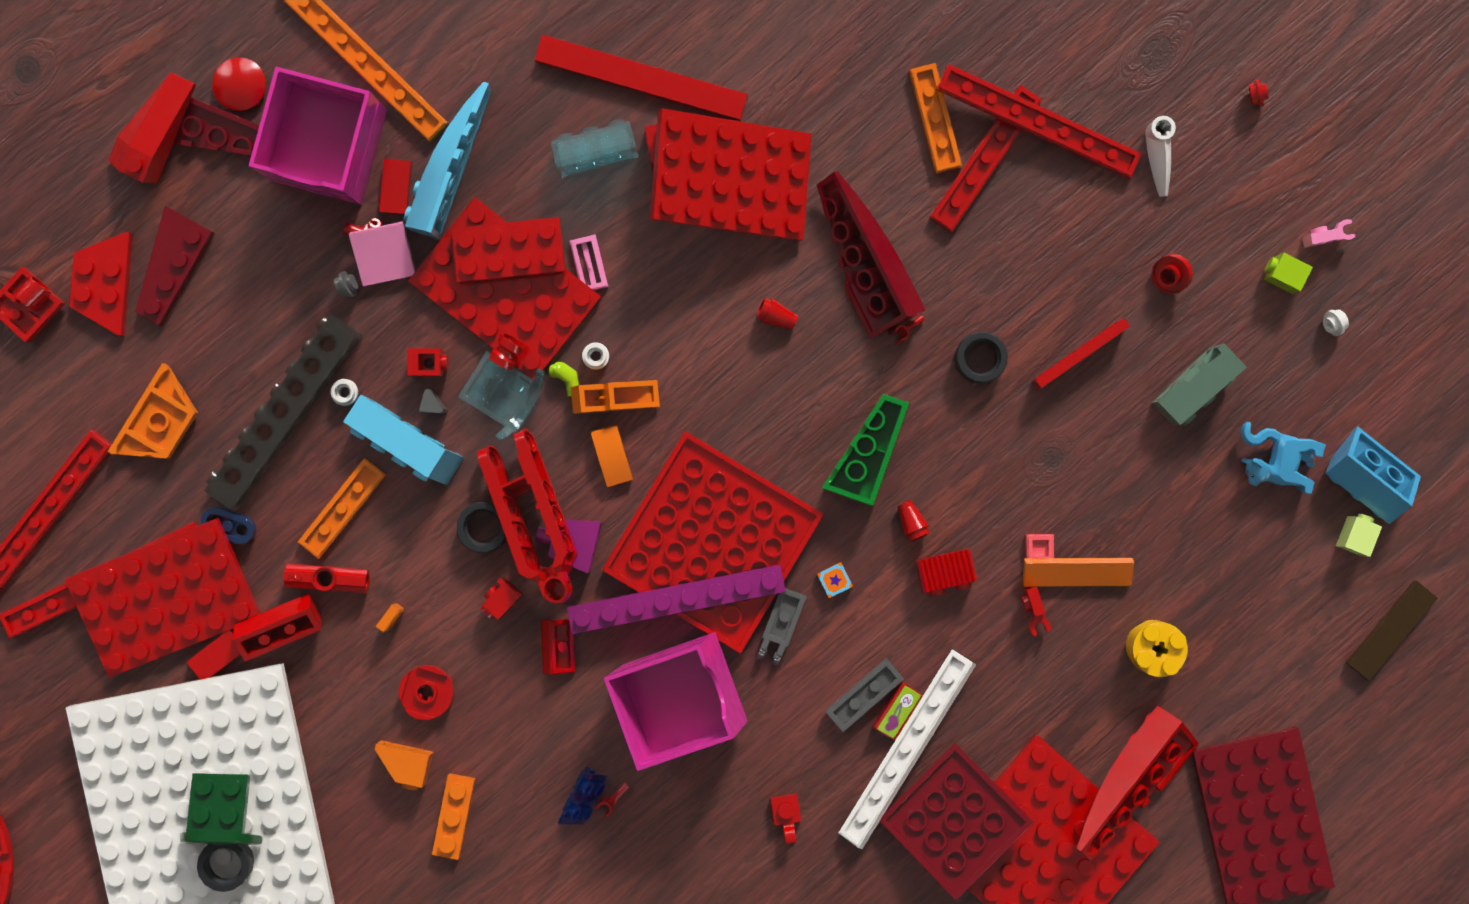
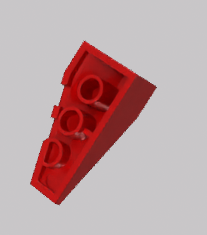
[108,72,196,183]

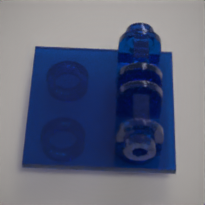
[558,767,607,824]

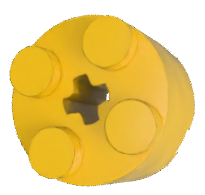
[1126,620,1188,677]

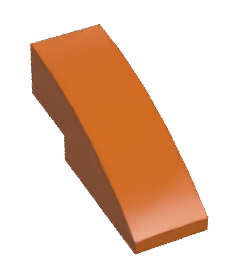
[571,380,660,414]

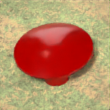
[212,57,266,111]

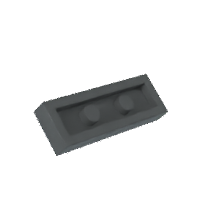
[825,658,904,732]

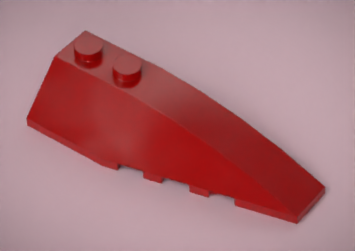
[1077,706,1199,861]

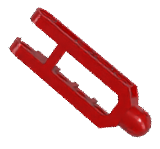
[477,429,577,604]

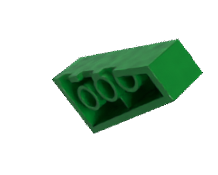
[821,394,910,506]

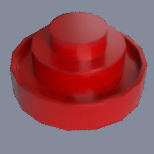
[1152,253,1193,294]

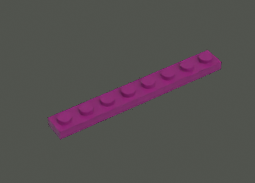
[567,565,786,634]

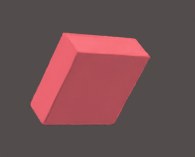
[1025,534,1054,559]

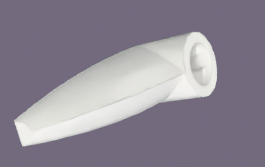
[1145,116,1176,197]

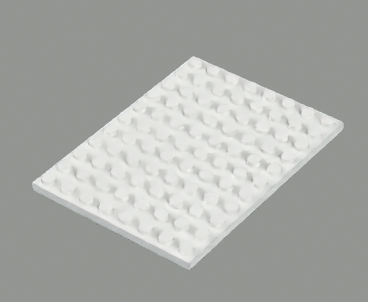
[66,663,335,904]

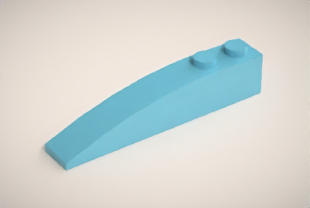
[404,82,492,240]

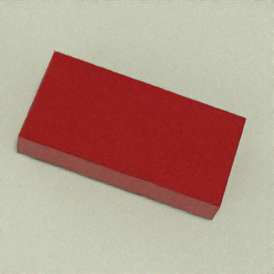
[379,158,412,215]
[187,629,241,680]

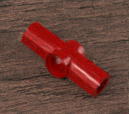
[283,563,370,593]

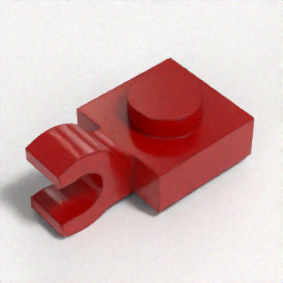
[1021,586,1051,636]
[770,793,801,844]

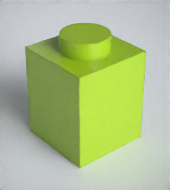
[1264,253,1313,294]

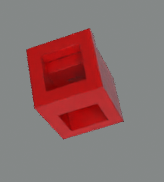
[407,348,449,377]
[480,576,523,620]

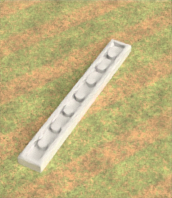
[839,650,976,849]

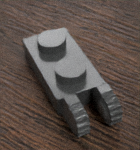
[756,588,807,666]

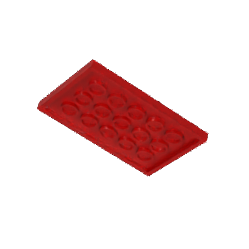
[650,108,812,241]
[408,197,602,381]
[64,517,260,678]

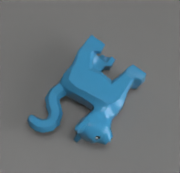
[1241,422,1326,494]

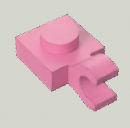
[1302,219,1355,248]

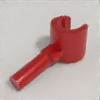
[888,315,925,344]
[596,783,629,817]

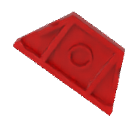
[69,232,133,336]

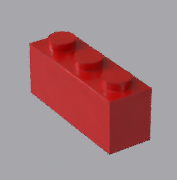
[233,593,321,661]

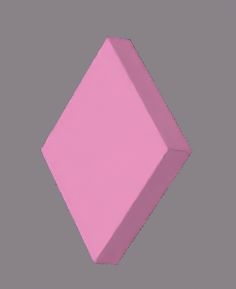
[349,222,416,286]

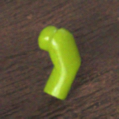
[549,362,579,397]

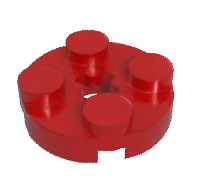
[398,665,454,720]

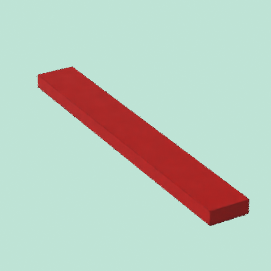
[535,34,748,121]
[936,64,1142,179]
[0,430,112,593]
[0,522,198,639]

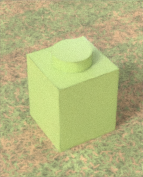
[1336,513,1382,557]

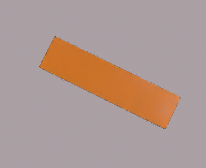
[909,63,962,174]
[297,458,387,559]
[1023,558,1134,587]

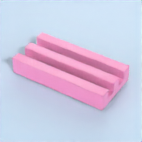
[569,235,608,291]

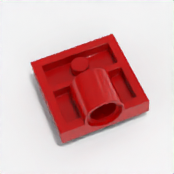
[0,266,66,343]

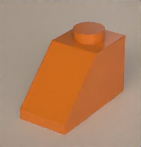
[375,740,433,790]

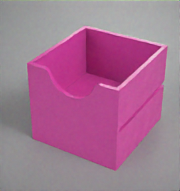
[249,66,387,205]
[604,632,748,771]

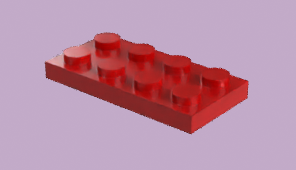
[451,217,566,283]

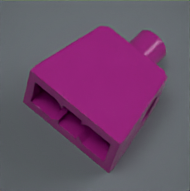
[536,519,602,573]

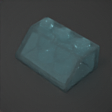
[551,119,639,177]

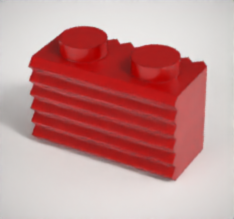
[915,548,977,597]

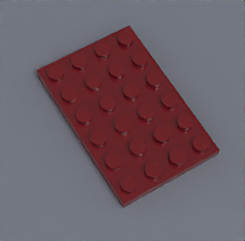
[1192,727,1335,904]

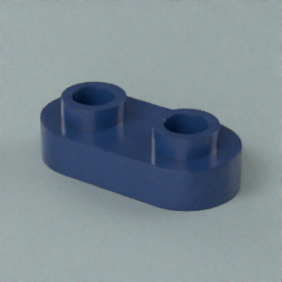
[201,507,256,544]

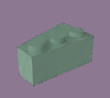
[1152,344,1247,426]

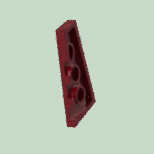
[135,206,214,326]

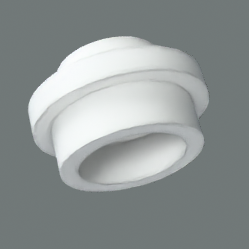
[1323,310,1349,336]
[582,343,609,370]
[331,379,358,406]

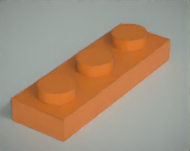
[432,773,476,860]

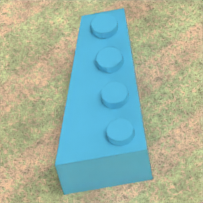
[343,395,464,485]

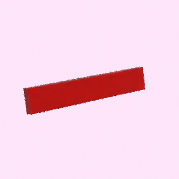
[929,85,1042,233]

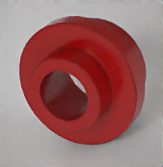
[1249,79,1269,107]

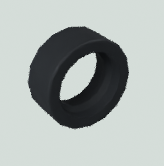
[955,332,1008,384]
[457,502,507,553]
[197,844,254,892]

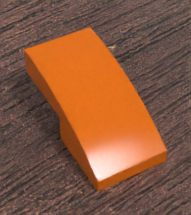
[591,424,633,487]

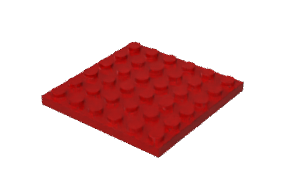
[602,431,824,653]
[967,734,1160,904]

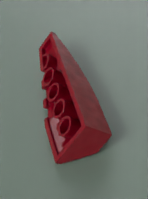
[816,171,926,339]

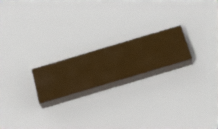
[1345,581,1438,681]

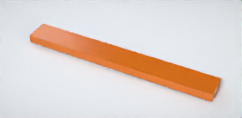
[283,0,449,143]

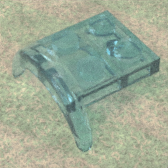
[458,351,545,440]

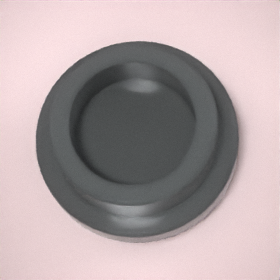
[334,271,358,298]

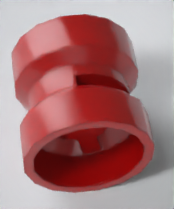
[489,333,526,370]

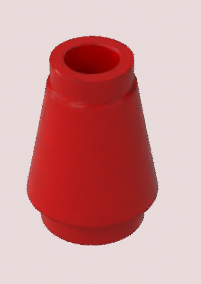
[756,298,798,330]
[897,500,930,542]

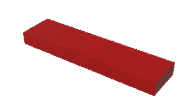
[1032,318,1130,390]

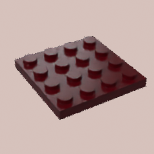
[880,743,1034,900]

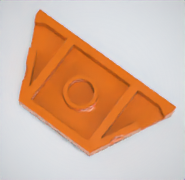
[108,363,198,459]

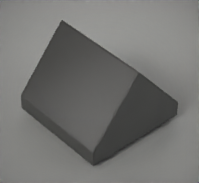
[419,389,447,414]

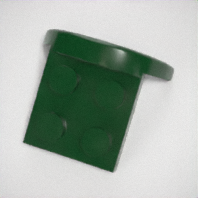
[180,773,263,845]

